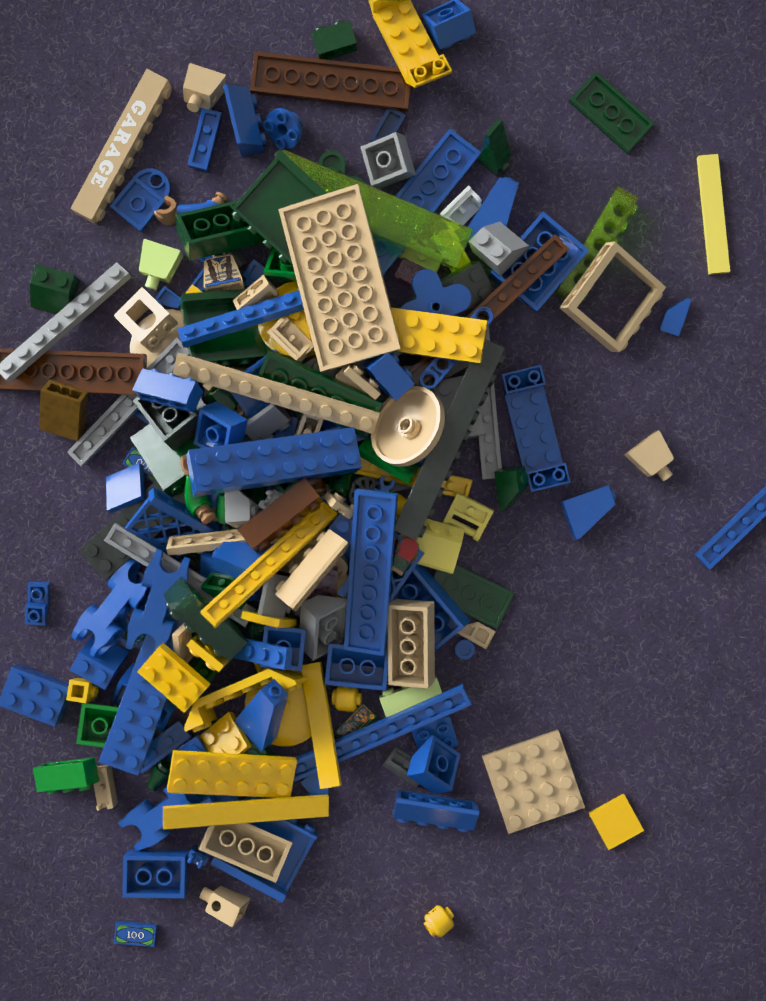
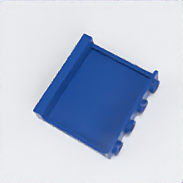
[211,796,318,903]

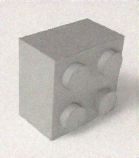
[361,132,416,188]

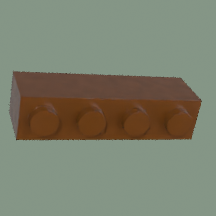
[238,477,323,553]

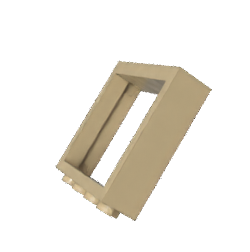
[560,242,666,352]

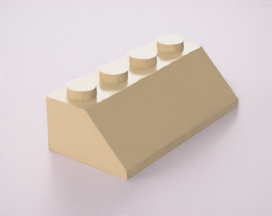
[275,529,349,612]
[199,823,292,883]

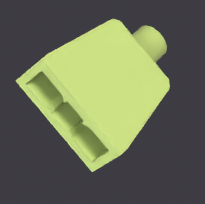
[139,239,184,291]

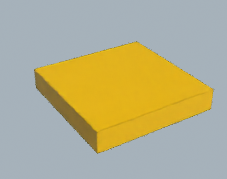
[241,611,297,628]
[588,794,644,850]

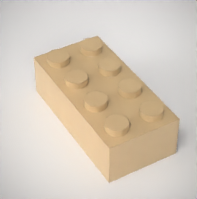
[388,599,435,689]

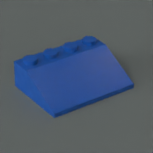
[488,211,589,312]

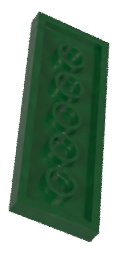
[258,349,383,438]

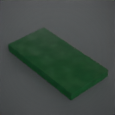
[569,71,655,154]
[433,565,515,629]

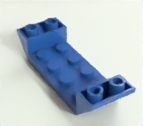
[501,365,571,492]

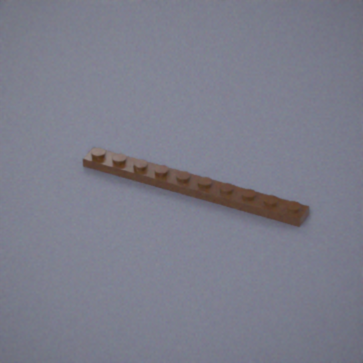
[409,234,569,386]

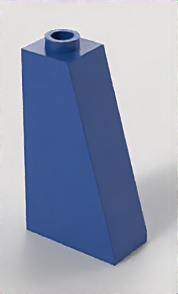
[460,177,519,249]
[235,679,289,752]

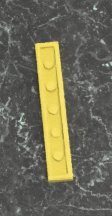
[697,154,730,275]

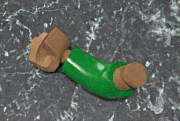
[180,454,216,524]

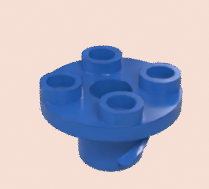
[263,108,302,150]

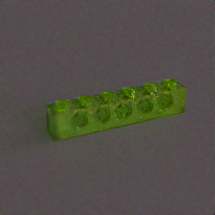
[556,186,639,302]

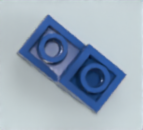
[25,581,50,626]

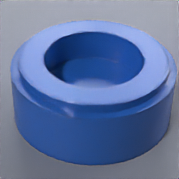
[454,639,475,660]

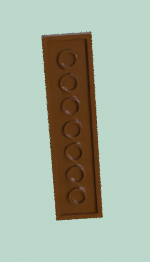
[250,51,411,112]
[0,349,147,395]

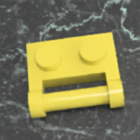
[442,492,494,542]

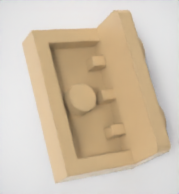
[335,364,381,400]

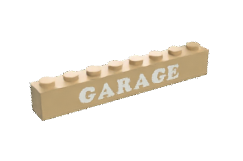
[70,69,172,225]

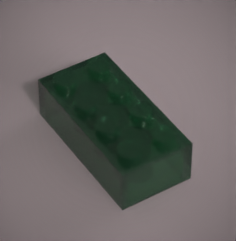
[163,576,247,661]

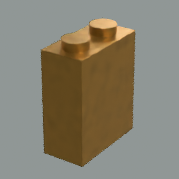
[39,380,88,441]

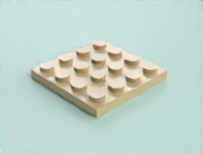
[482,730,585,834]

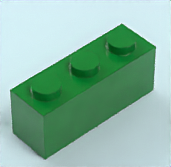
[33,757,99,794]

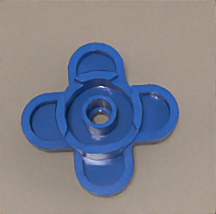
[400,269,471,316]

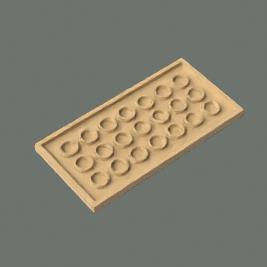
[278,184,402,372]

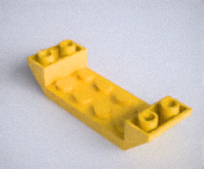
[369,0,452,88]
[184,668,307,733]

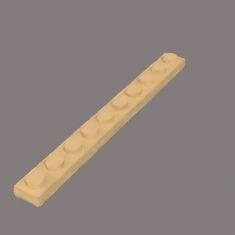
[173,353,380,434]

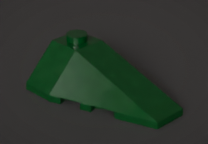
[478,118,511,177]

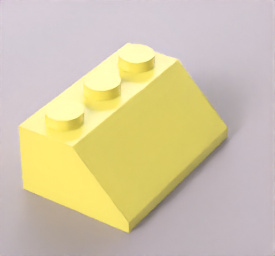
[394,519,465,574]

